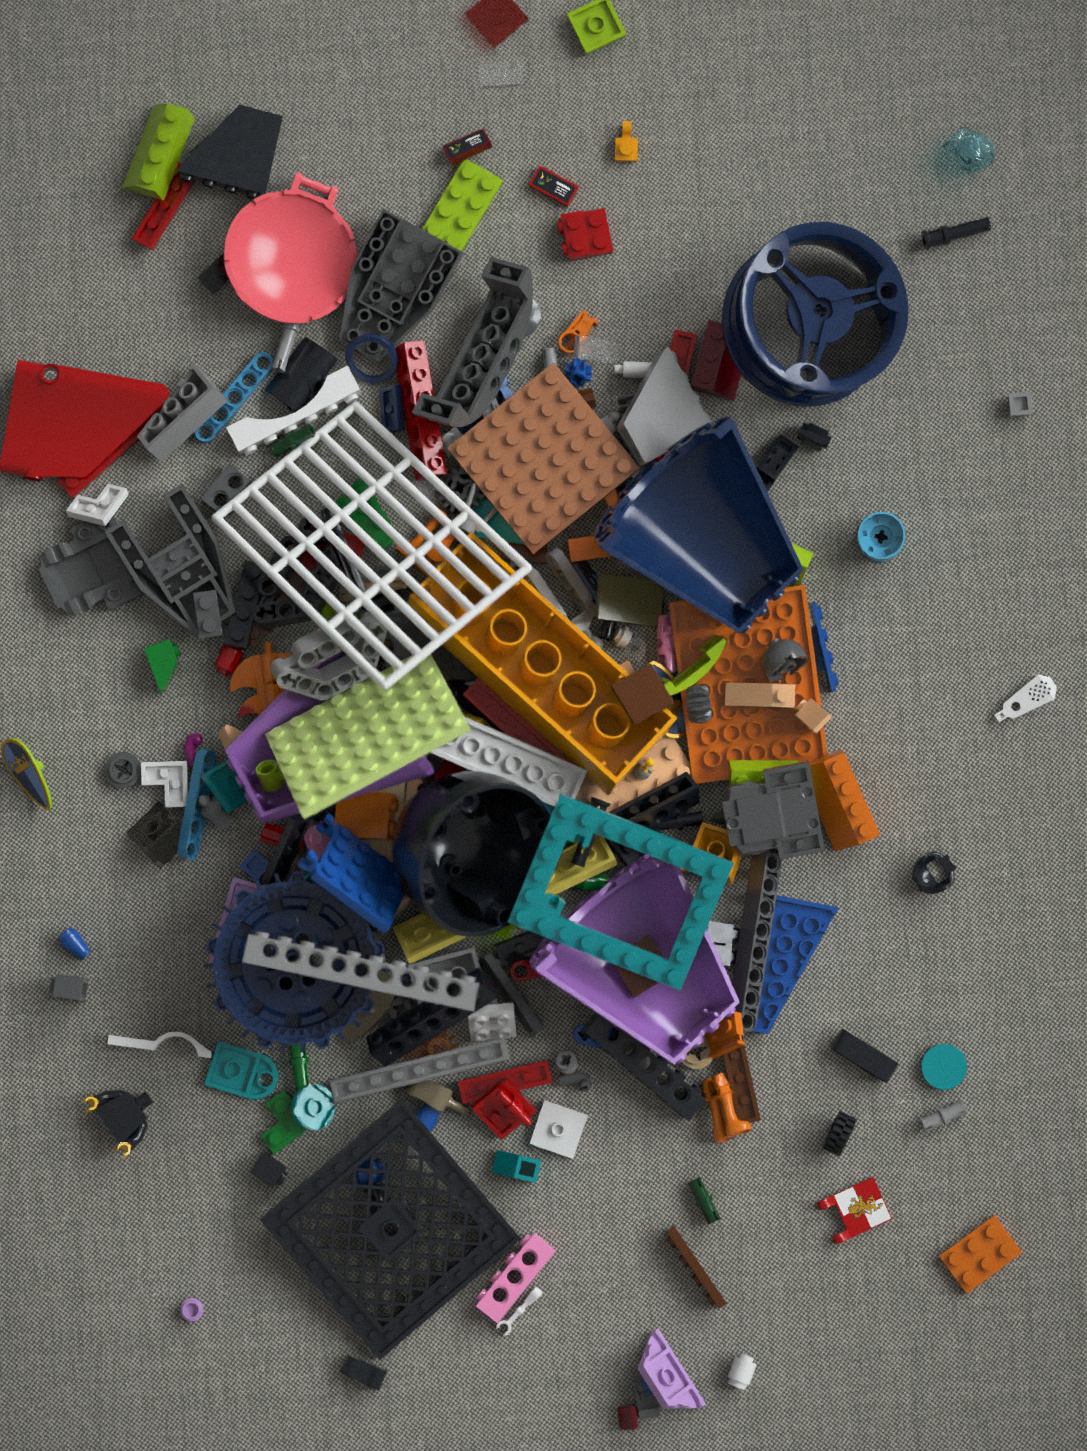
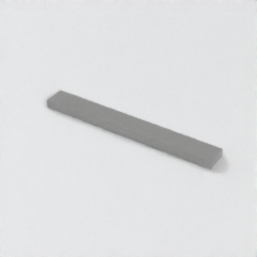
[329,1037,510,1103]

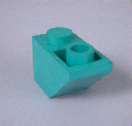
[492,1150,542,1183]

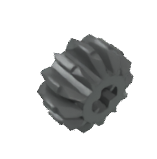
[685,685,712,724]

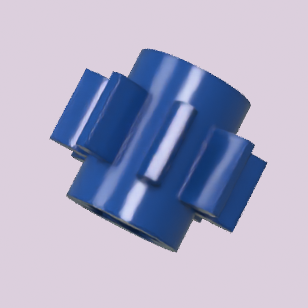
[565,359,592,387]

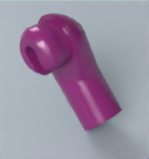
[183,733,203,768]

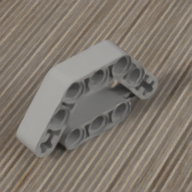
[270,611,387,701]

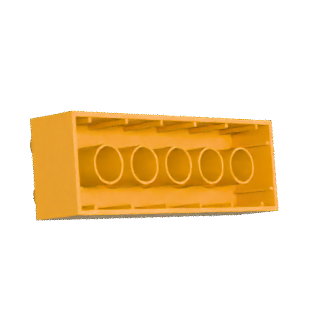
[407,532,677,796]

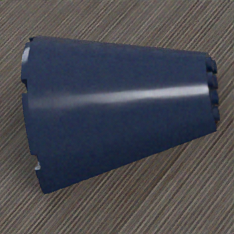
[594,417,804,634]

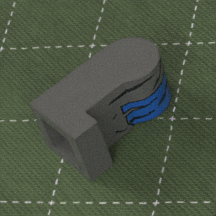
[633,1375,660,1420]

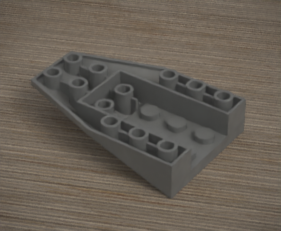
[339,209,465,362]

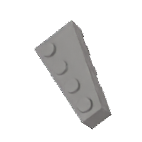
[137,362,228,462]

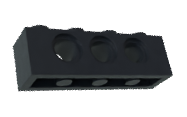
[609,772,700,829]

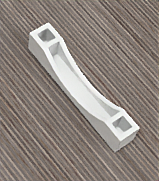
[226,366,361,455]

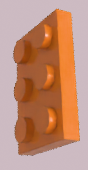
[939,1215,1022,1294]

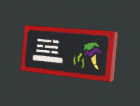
[529,165,579,207]

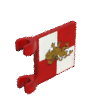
[817,1177,892,1244]

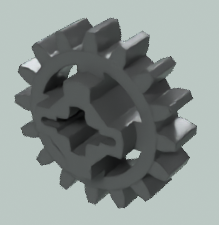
[437,466,486,514]

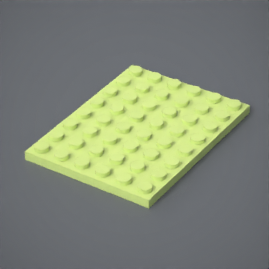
[265,654,471,819]

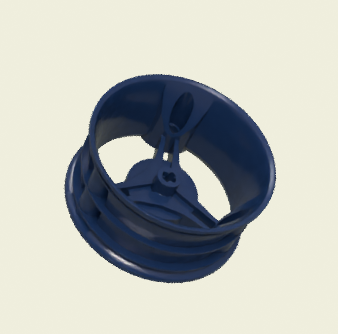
[722,222,909,407]

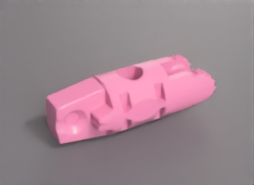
[657,615,677,673]

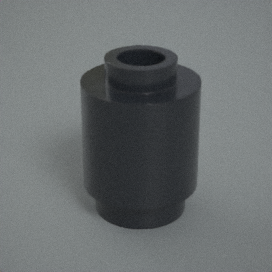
[796,422,832,451]

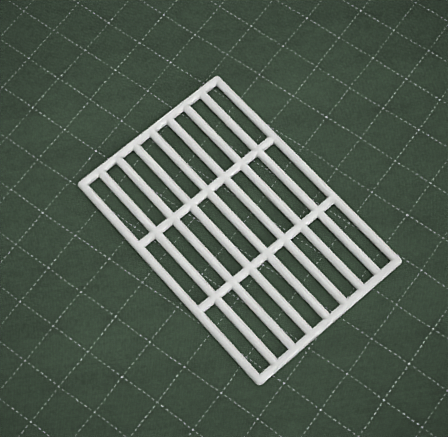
[211,401,532,690]

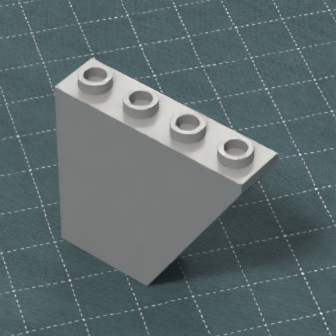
[616,347,711,467]

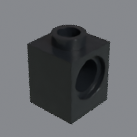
[251,1152,288,1187]

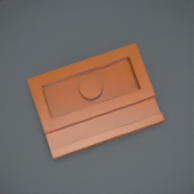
[705,1012,745,1059]

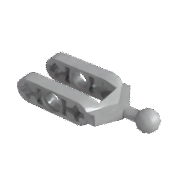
[523,548,603,649]

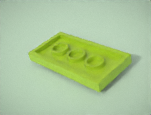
[422,159,503,251]

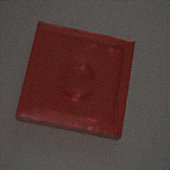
[465,0,528,49]

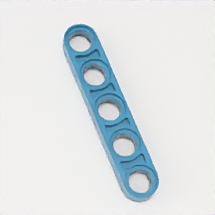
[195,352,273,443]
[177,749,217,860]

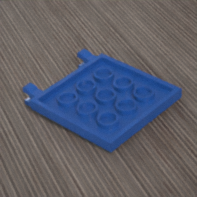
[298,813,405,934]

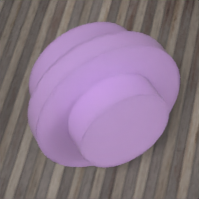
[180,1298,204,1321]

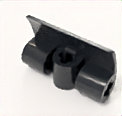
[265,337,338,413]

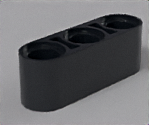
[830,1029,899,1083]

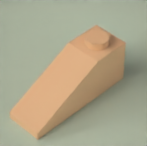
[725,683,795,708]

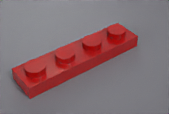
[132,162,195,251]
[458,1060,553,1104]

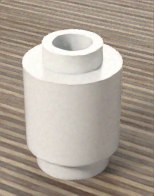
[728,1353,757,1390]

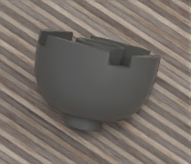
[761,638,808,682]

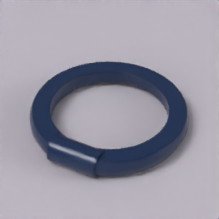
[345,334,399,383]

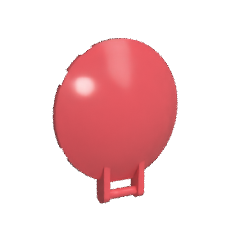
[224,171,358,324]

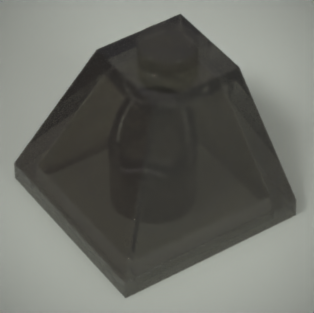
[126,801,181,869]

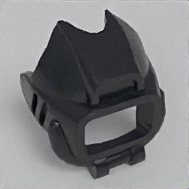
[912,851,957,894]

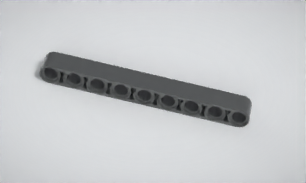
[732,848,782,1032]

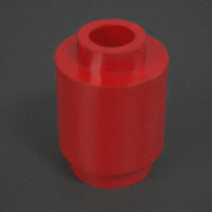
[214,645,243,677]

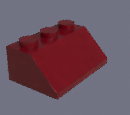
[691,320,741,401]

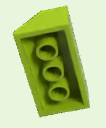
[122,103,195,201]

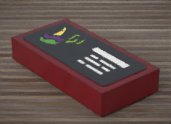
[442,128,492,165]

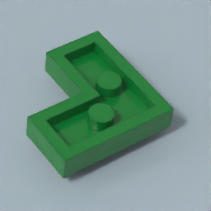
[261,1090,307,1154]

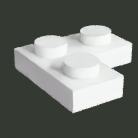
[66,484,129,526]
[141,761,188,808]

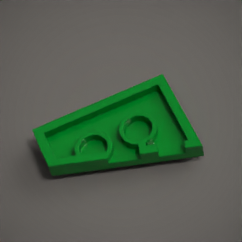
[336,477,394,550]

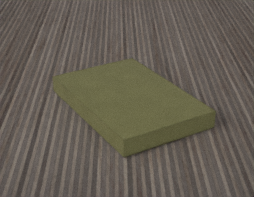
[595,573,664,628]

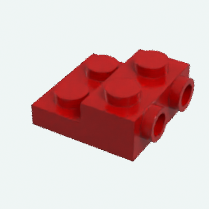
[557,208,614,262]

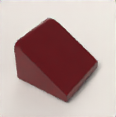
[617,1404,638,1430]

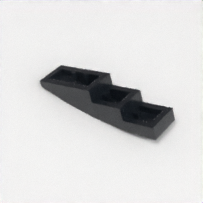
[756,435,798,492]

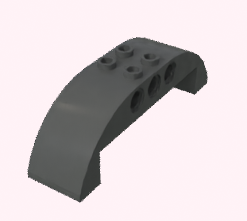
[412,257,533,427]

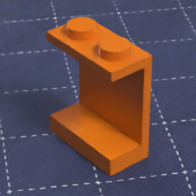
[335,792,399,841]

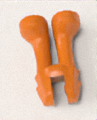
[703,1073,752,1143]

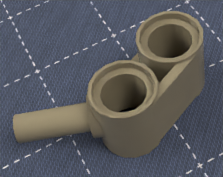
[406,1080,470,1116]

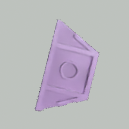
[638,1328,706,1409]

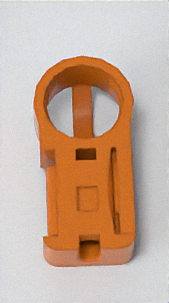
[558,311,598,356]

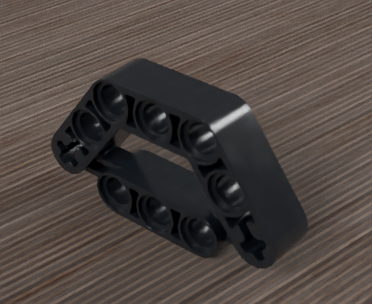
[253,517,343,629]

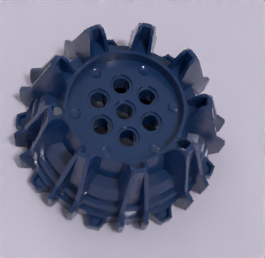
[203,872,386,1053]

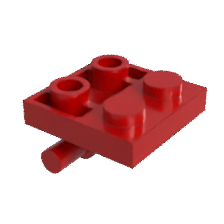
[471,1077,537,1140]

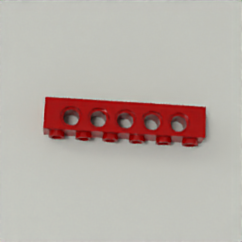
[395,341,447,481]

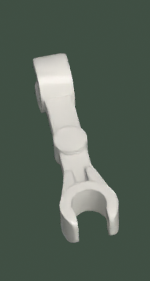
[496,1287,542,1336]

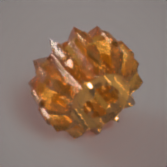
[421,1030,459,1056]

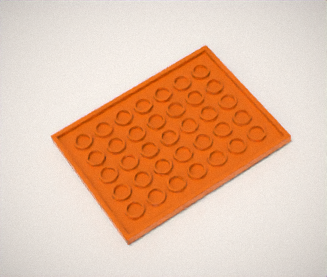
[669,585,828,784]

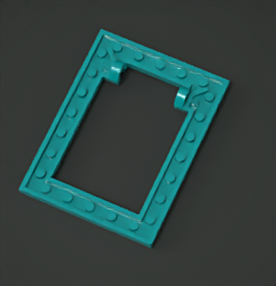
[508,793,733,991]

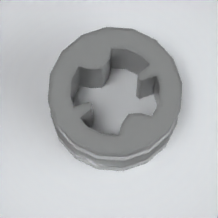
[556,1051,578,1075]

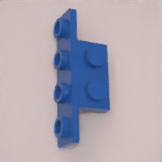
[809,602,838,693]

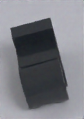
[341,1355,388,1391]

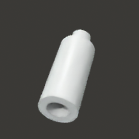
[614,361,652,378]

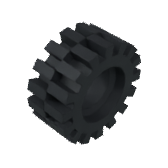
[822,1111,857,1156]

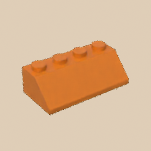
[809,749,880,851]

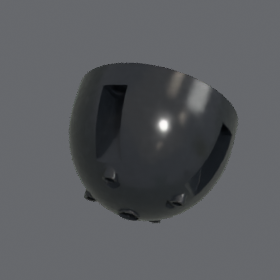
[391,771,551,937]

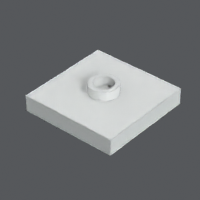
[529,1100,588,1159]

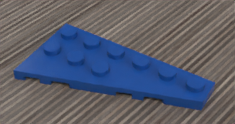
[752,895,839,1034]

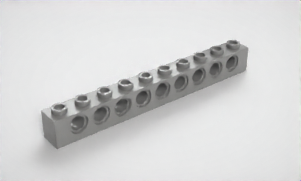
[243,931,480,1011]

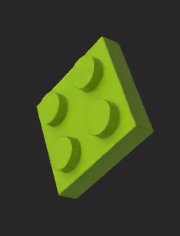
[567,0,627,55]

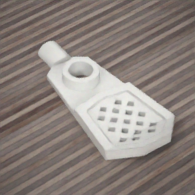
[994,674,1057,722]

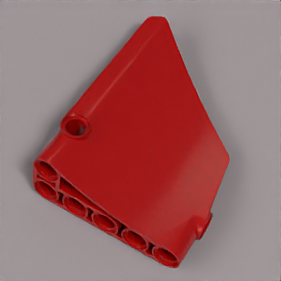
[0,360,169,482]

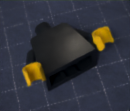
[81,1090,154,1159]

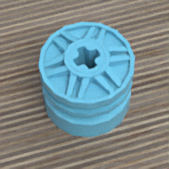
[857,512,905,562]

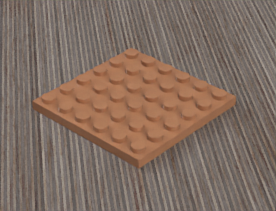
[447,362,640,555]

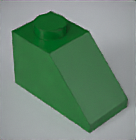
[144,639,181,693]

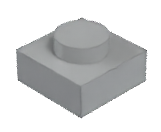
[1007,392,1033,417]

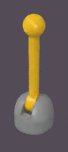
[633,758,654,780]

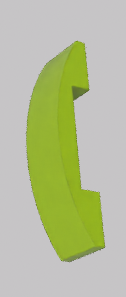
[661,635,726,696]

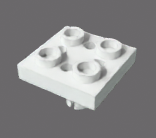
[468,999,517,1041]

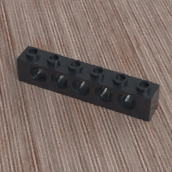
[366,967,498,1067]
[581,1013,706,1121]

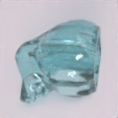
[942,127,996,173]

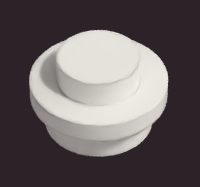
[613,626,633,648]

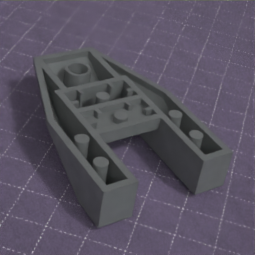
[104,483,236,636]

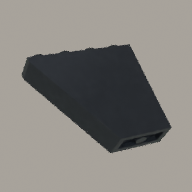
[175,104,283,199]

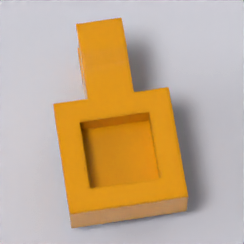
[615,121,638,162]

